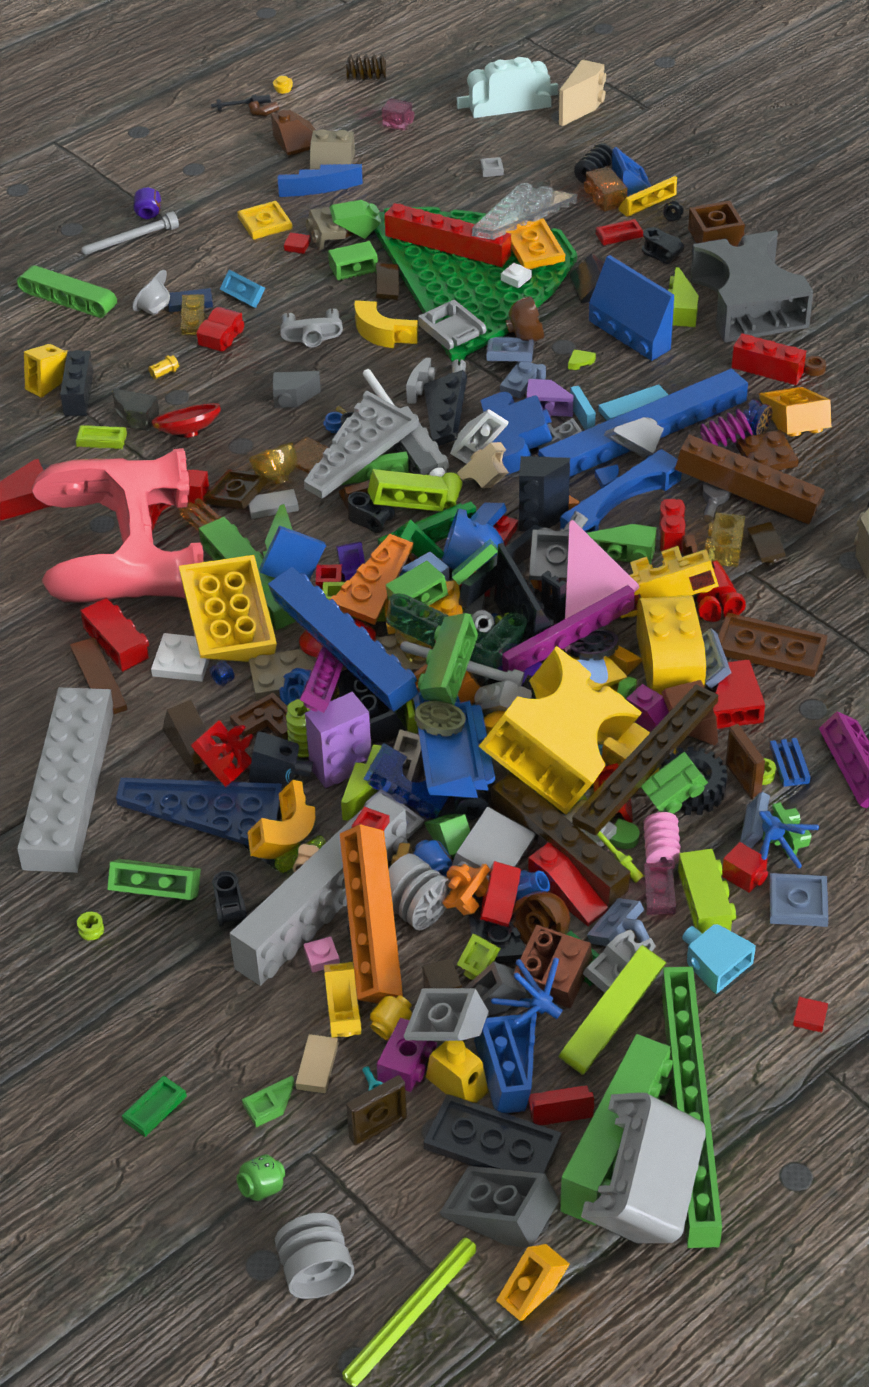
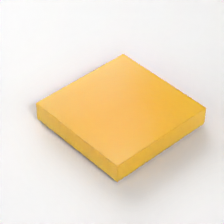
[237,201,292,240]

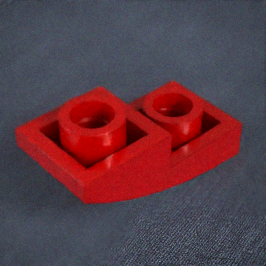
[480,861,521,927]

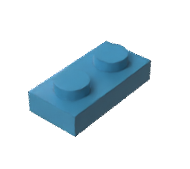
[220,270,265,308]

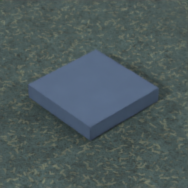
[486,337,534,362]
[769,873,828,927]

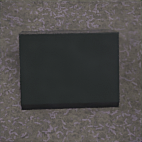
[570,253,604,303]

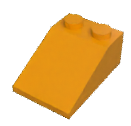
[759,387,831,436]

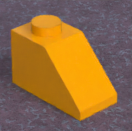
[496,1244,570,1321]

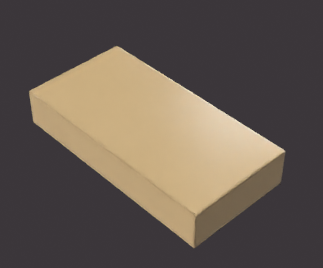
[296,1034,338,1093]

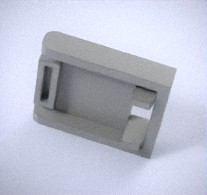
[418,300,486,350]

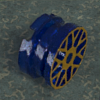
[743,399,773,435]

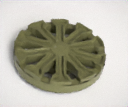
[414,701,466,736]

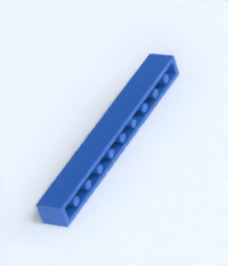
[538,368,748,477]

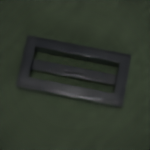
[541,570,566,623]

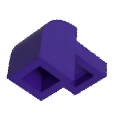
[336,542,365,582]

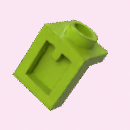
[457,934,501,980]

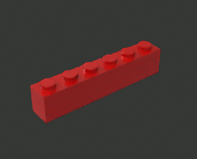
[384,203,511,267]

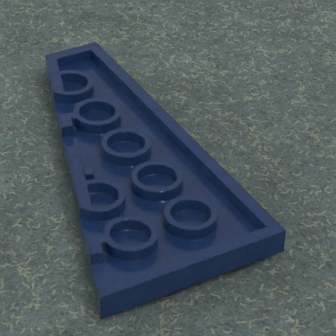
[116,778,282,846]

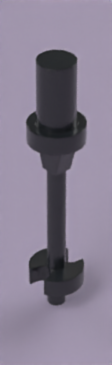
[211,94,271,111]

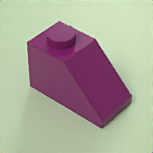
[626,684,669,733]

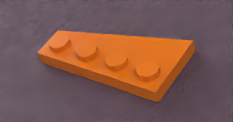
[330,534,413,625]

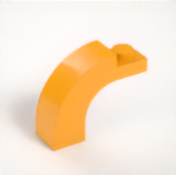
[247,780,315,859]

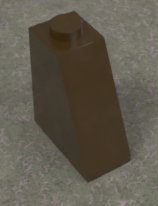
[162,700,210,774]

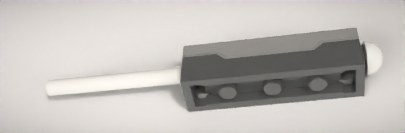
[363,369,449,477]

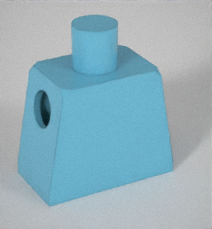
[682,924,756,994]

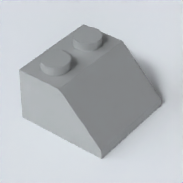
[404,988,489,1041]

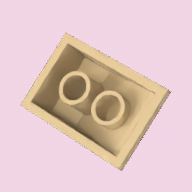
[559,60,606,126]

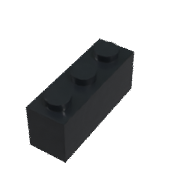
[60,350,94,416]

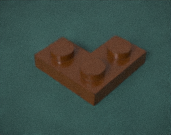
[230,692,288,740]

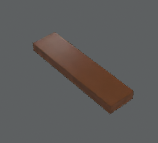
[70,637,127,714]

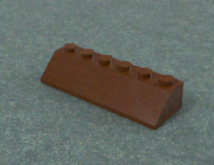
[675,434,825,524]

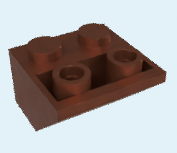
[514,925,593,1009]

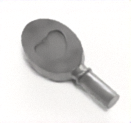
[703,482,731,522]

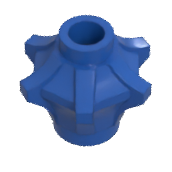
[515,870,550,903]

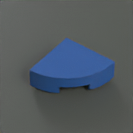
[595,465,619,488]

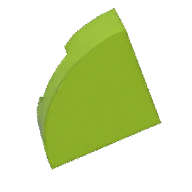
[568,349,596,370]

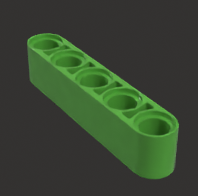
[17,265,117,318]

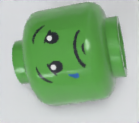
[236,1154,285,1201]

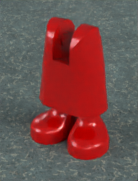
[694,560,746,622]

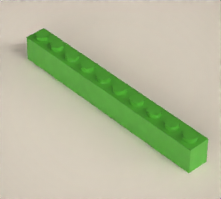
[661,967,722,1248]

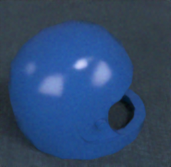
[441,508,504,571]

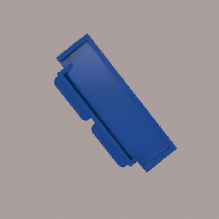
[413,692,495,798]

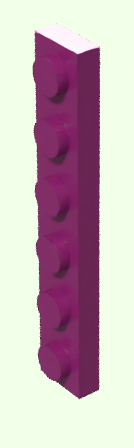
[502,585,634,672]
[300,646,343,713]

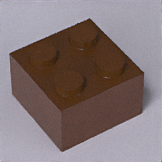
[688,200,745,247]

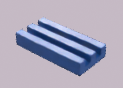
[770,738,811,787]

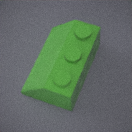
[418,613,478,705]

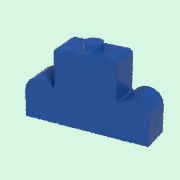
[480,392,553,476]

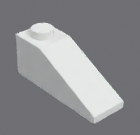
[450,409,509,464]

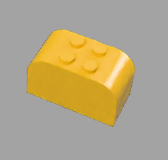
[636,595,706,696]

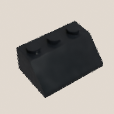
[519,456,570,531]
[337,669,407,741]

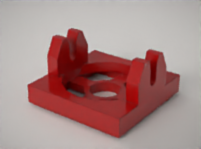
[191,720,254,787]

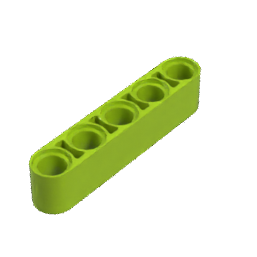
[558,945,667,1075]

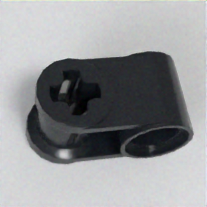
[642,227,684,264]
[348,492,395,533]
[213,871,247,927]

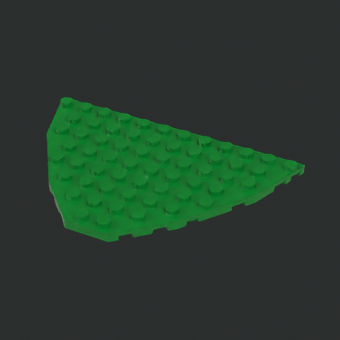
[374,207,577,362]

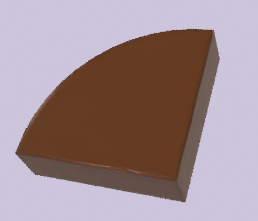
[682,535,697,557]

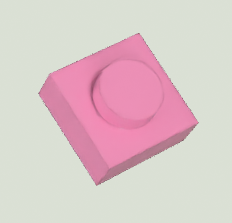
[304,937,340,973]

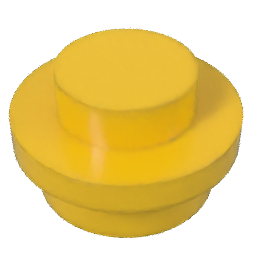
[273,76,293,94]

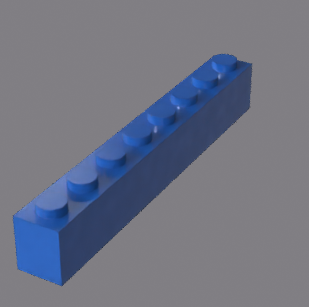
[268,567,419,712]

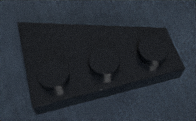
[468,893,526,963]

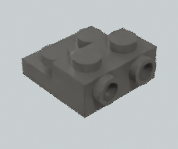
[529,528,569,582]

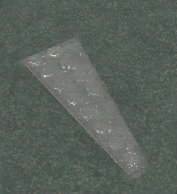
[472,183,578,240]

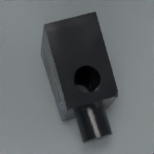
[249,731,313,788]

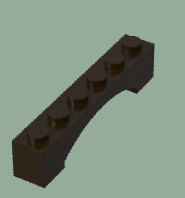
[491,773,630,907]

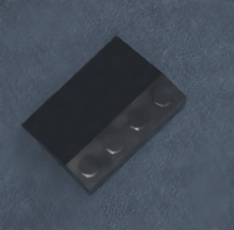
[494,543,554,664]

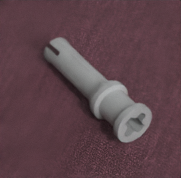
[472,610,494,634]

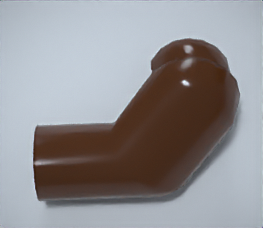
[248,101,279,116]

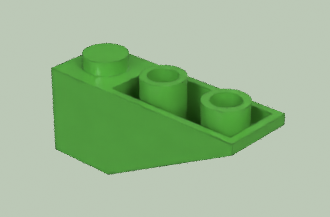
[587,524,657,565]

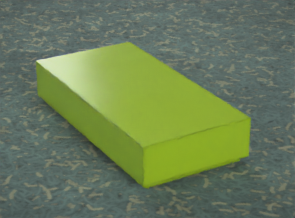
[76,425,127,449]

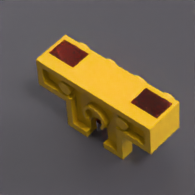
[621,546,718,619]

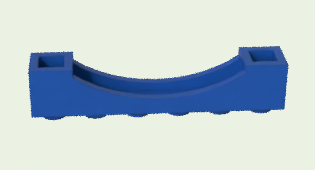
[560,449,682,533]

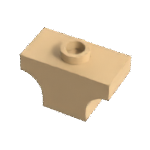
[457,442,509,488]

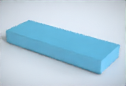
[598,385,668,421]

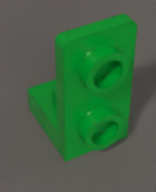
[393,520,444,559]

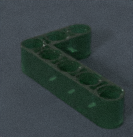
[386,593,528,669]

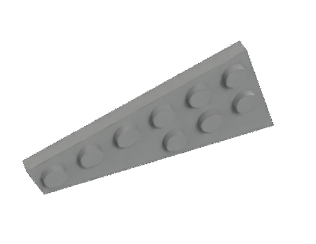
[304,390,419,499]

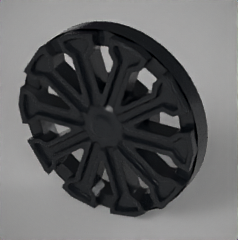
[570,629,619,661]

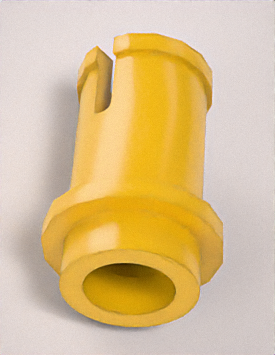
[148,355,179,380]

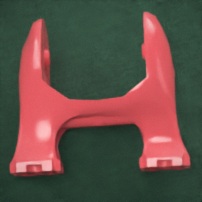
[32,448,204,603]

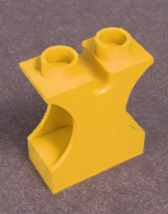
[478,646,642,815]

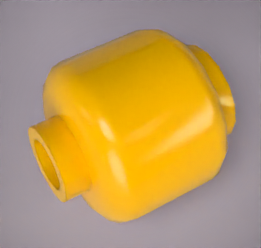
[370,995,412,1041]

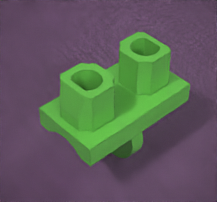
[762,803,811,859]

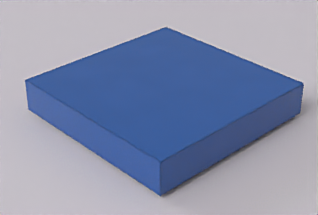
[259,526,326,580]

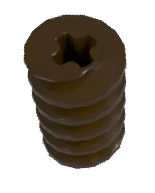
[346,54,386,80]

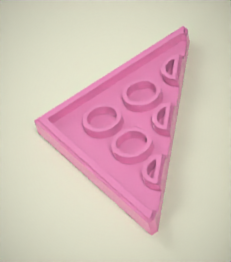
[564,520,640,654]

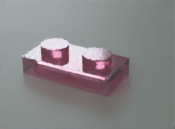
[644,863,676,915]

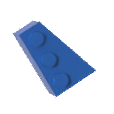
[474,1013,537,1113]

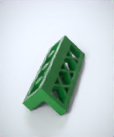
[378,501,476,553]

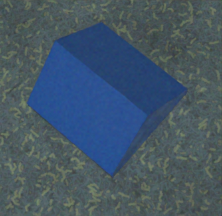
[612,147,651,197]

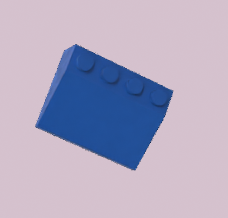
[589,255,674,361]

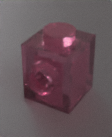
[382,98,415,131]

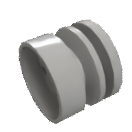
[388,854,451,930]
[274,1213,354,1299]

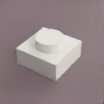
[501,263,532,288]

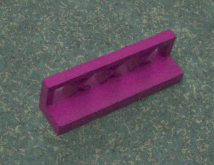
[819,711,869,809]

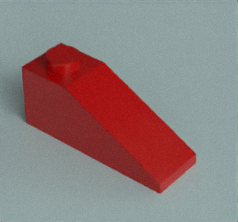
[528,842,608,926]

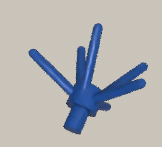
[759,811,819,868]
[491,958,563,1026]

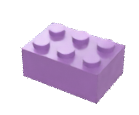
[305,692,371,788]

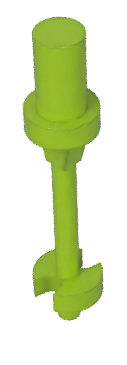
[586,831,644,883]

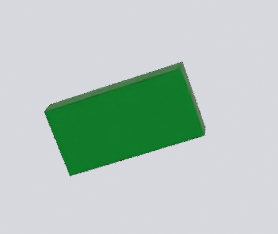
[122,1075,187,1137]

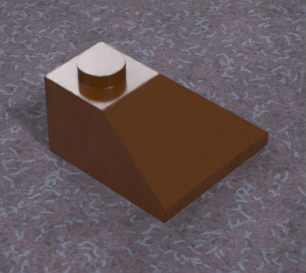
[271,110,315,156]

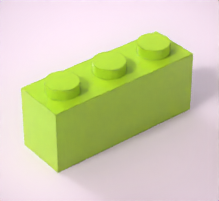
[367,469,448,511]
[678,849,736,933]

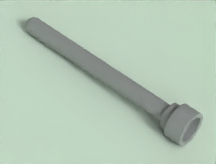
[81,211,179,255]
[400,641,525,687]

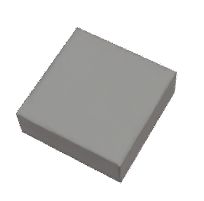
[480,157,504,177]

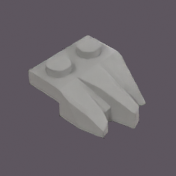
[583,929,664,997]

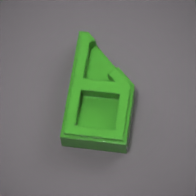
[242,1076,295,1127]

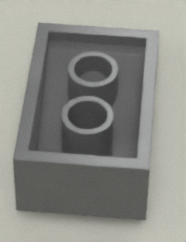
[440,1166,559,1248]

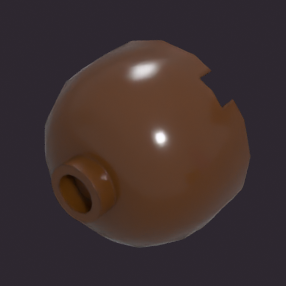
[505,296,544,342]
[512,891,570,945]

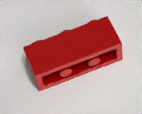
[732,333,806,385]
[80,598,149,671]

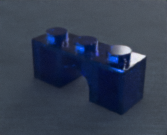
[363,743,448,819]

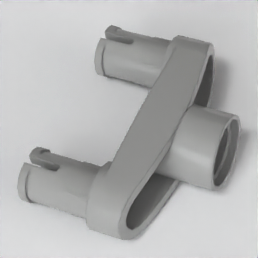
[280,309,343,347]

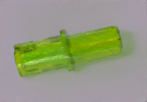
[274,835,326,873]

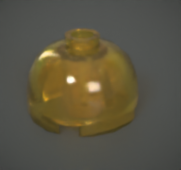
[249,442,297,484]

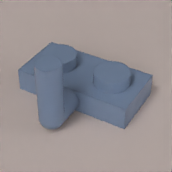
[500,361,546,399]
[587,898,650,946]

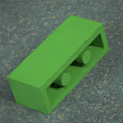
[107,859,201,900]

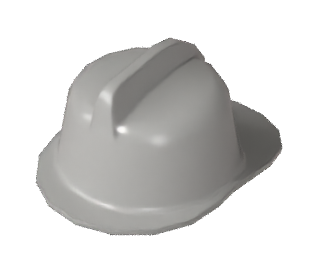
[132,270,170,314]

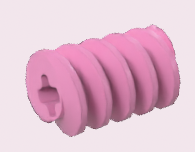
[643,812,681,874]

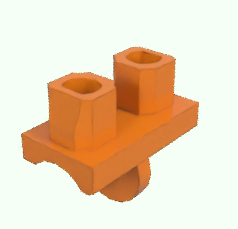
[442,863,491,915]

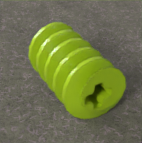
[286,699,310,758]

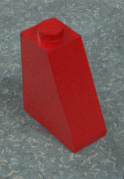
[0,459,51,521]
[713,660,765,729]

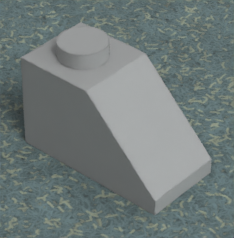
[604,417,664,457]

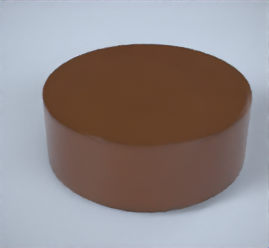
[804,356,826,376]

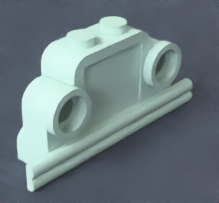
[457,57,558,118]

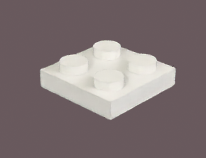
[151,633,210,682]

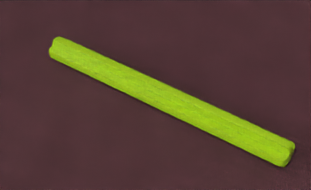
[342,1238,476,1387]

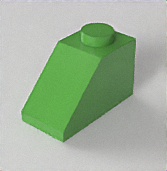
[330,200,382,239]
[424,813,471,858]

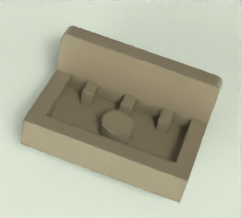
[306,207,346,250]

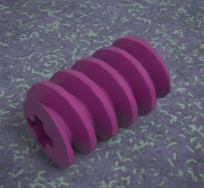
[700,409,753,447]

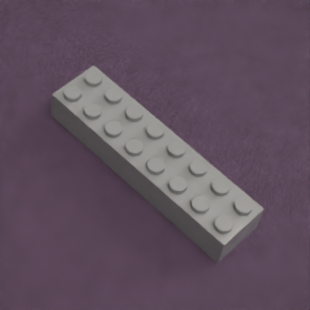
[17,687,114,873]
[230,793,407,986]

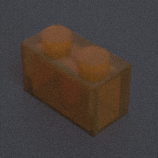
[584,166,627,212]

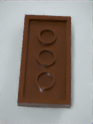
[718,613,828,678]

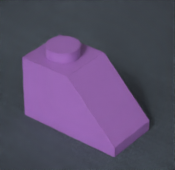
[527,379,573,417]

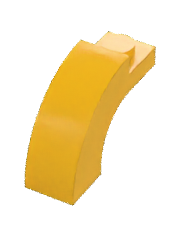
[354,301,418,348]
[324,962,361,1038]

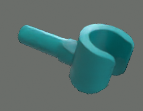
[362,1066,383,1091]

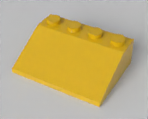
[179,555,277,662]

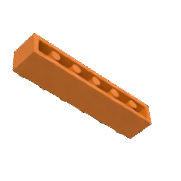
[339,825,403,1003]

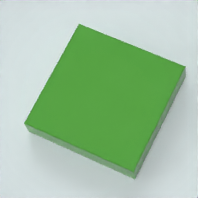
[452,539,498,585]

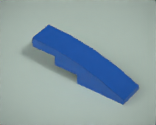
[278,164,363,197]

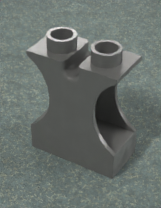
[690,230,813,343]

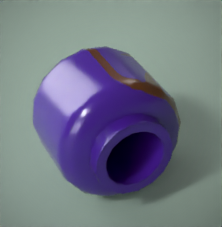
[133,187,161,219]

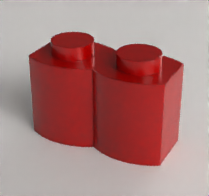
[197,307,244,352]
[659,499,686,554]

